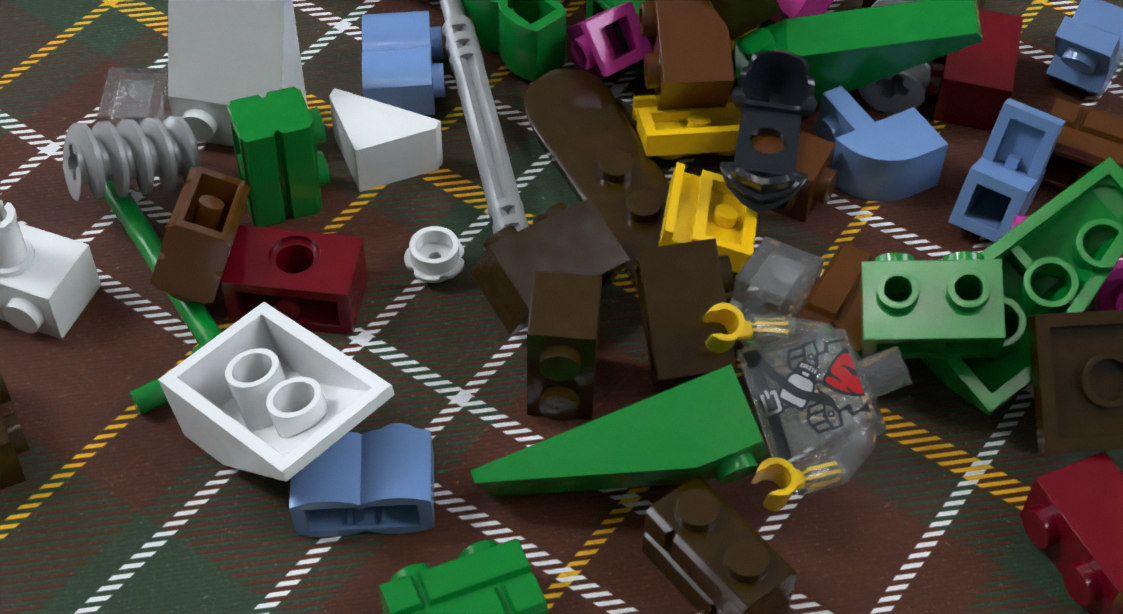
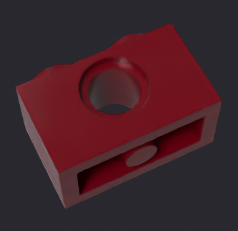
[221,225,368,335]

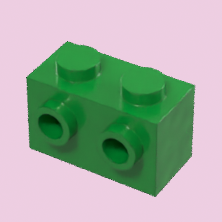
[861,251,1006,359]

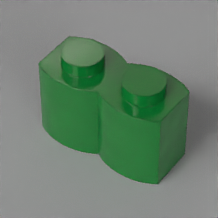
[462,0,566,81]

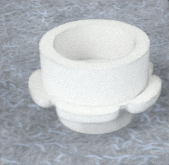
[404,226,464,283]

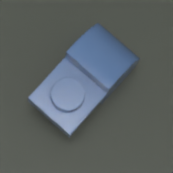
[1046,0,1123,96]
[815,86,949,202]
[948,98,1066,242]

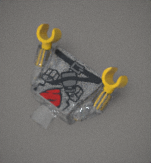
[702,302,913,511]

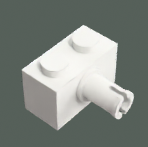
[0,200,101,339]

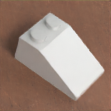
[168,0,308,146]
[158,302,395,482]

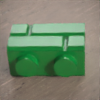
[228,86,331,227]
[379,538,549,614]

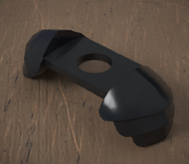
[720,50,817,213]

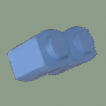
[362,11,446,115]
[289,423,435,537]

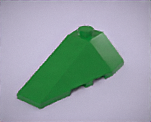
[735,0,983,103]
[920,157,1123,415]
[470,364,769,497]

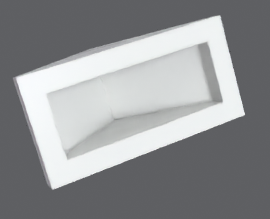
[329,88,443,192]

